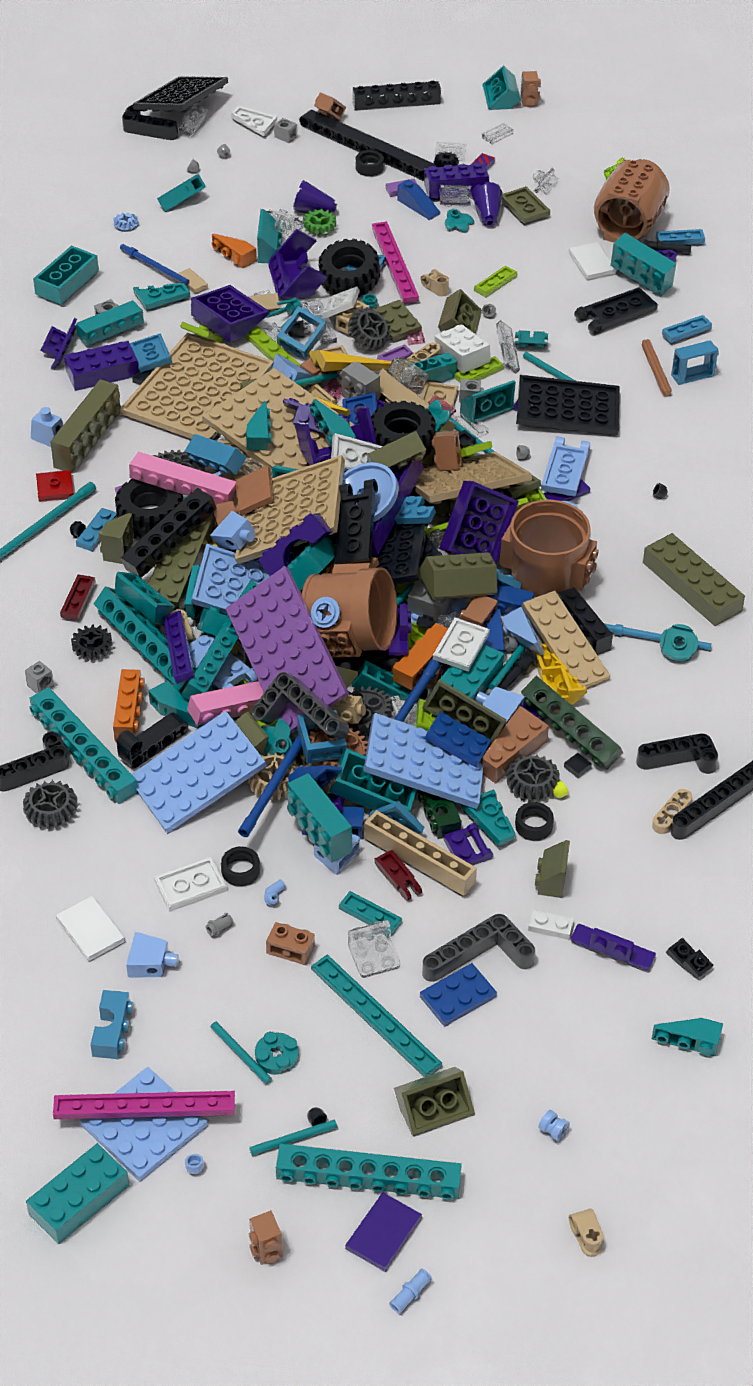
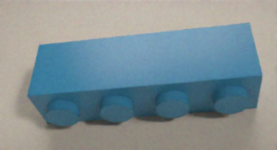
[184,434,247,475]

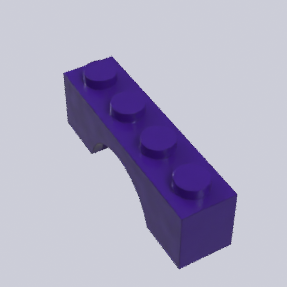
[258,513,333,576]

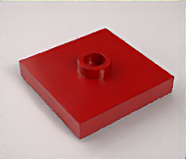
[36,470,74,502]

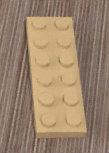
[522,591,611,688]

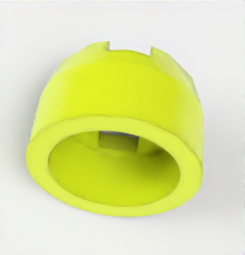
[553,781,569,798]

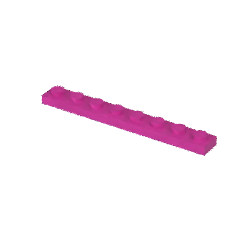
[372,221,419,304]
[53,1091,235,1119]

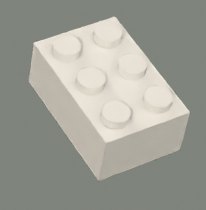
[435,325,491,373]

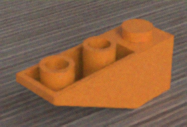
[211,233,257,268]

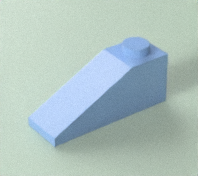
[271,353,311,389]
[502,607,544,655]

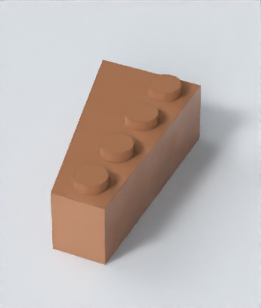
[481,706,549,783]

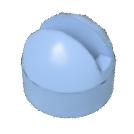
[185,1154,204,1175]

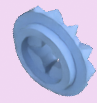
[114,212,138,230]
[311,597,341,628]

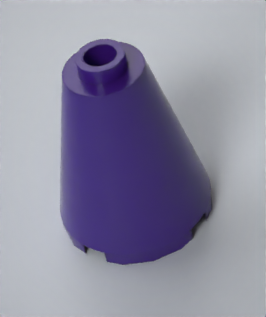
[293,180,337,213]
[472,182,502,226]

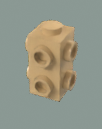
[336,300,369,335]
[330,695,366,724]

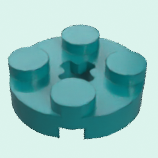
[660,624,698,661]
[255,1031,299,1075]

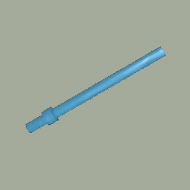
[604,623,712,651]

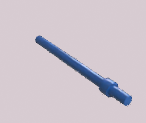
[120,244,190,285]

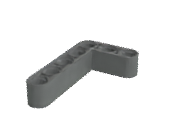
[252,672,349,739]
[422,914,535,982]

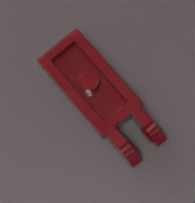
[374,850,422,901]

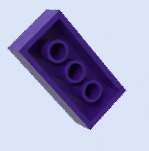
[424,163,489,198]
[64,341,139,391]

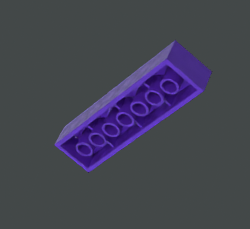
[372,460,424,556]

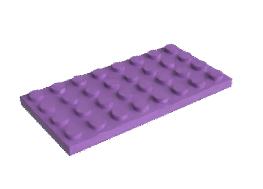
[225,566,349,735]

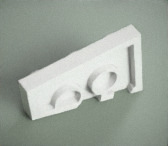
[231,106,277,136]

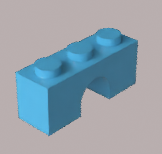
[90,990,133,1059]

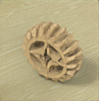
[247,752,298,801]

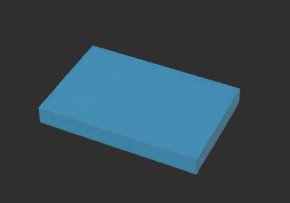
[130,333,172,372]

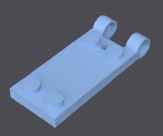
[541,436,590,496]
[189,633,259,690]

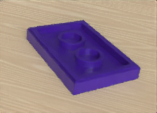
[345,1192,422,1272]

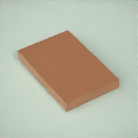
[236,465,274,515]

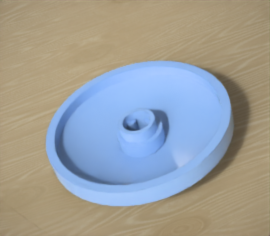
[342,462,399,522]

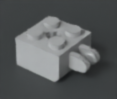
[337,362,380,400]

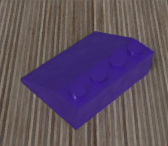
[191,285,269,342]
[439,481,519,564]

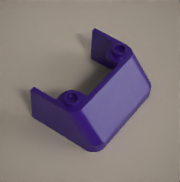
[269,228,327,300]
[294,406,377,465]

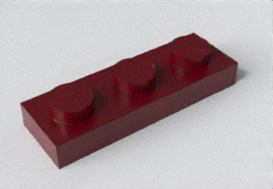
[60,574,96,621]

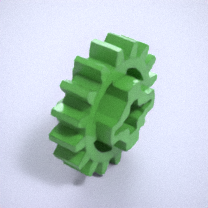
[303,209,336,235]

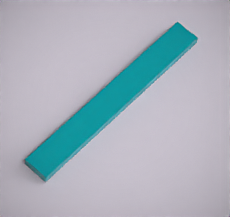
[311,954,443,1077]

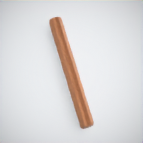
[641,339,672,396]

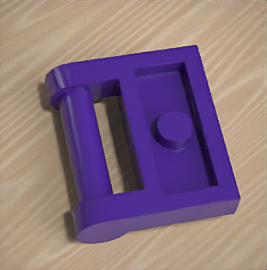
[443,823,493,865]

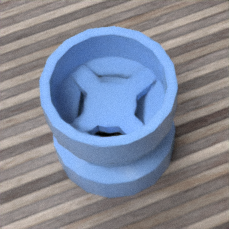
[538,1110,570,1141]

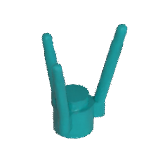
[267,297,303,331]

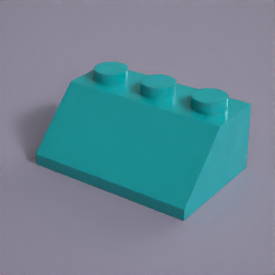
[482,65,521,110]
[257,209,283,263]
[460,380,516,424]
[115,572,175,625]

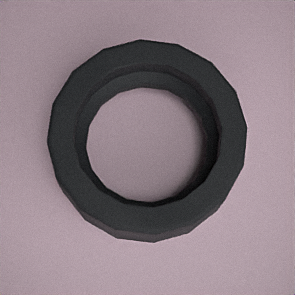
[355,150,384,176]
[515,802,554,841]
[221,846,260,886]

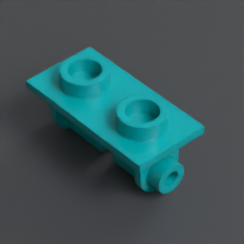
[515,330,548,348]

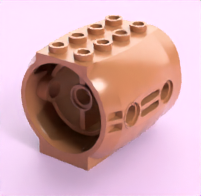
[594,159,670,242]

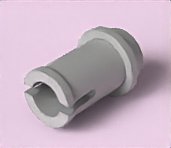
[205,913,233,936]

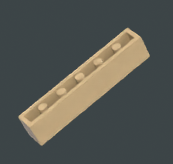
[378,368,457,432]
[364,810,477,896]

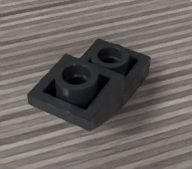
[666,937,714,978]

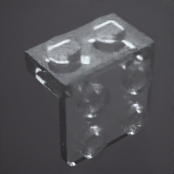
[267,209,304,237]
[348,920,400,978]

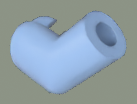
[264,879,286,906]

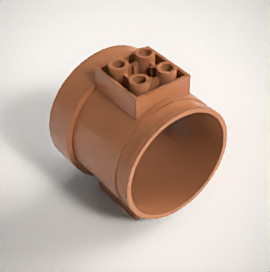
[499,500,599,598]
[302,563,397,658]

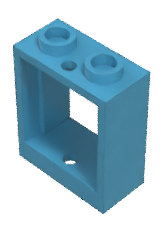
[277,306,326,360]
[671,340,719,385]
[297,710,347,763]

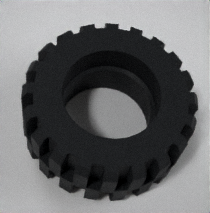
[318,238,380,297]
[371,401,436,460]
[115,479,183,539]

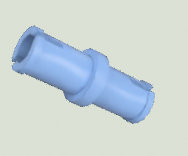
[389,1269,432,1314]

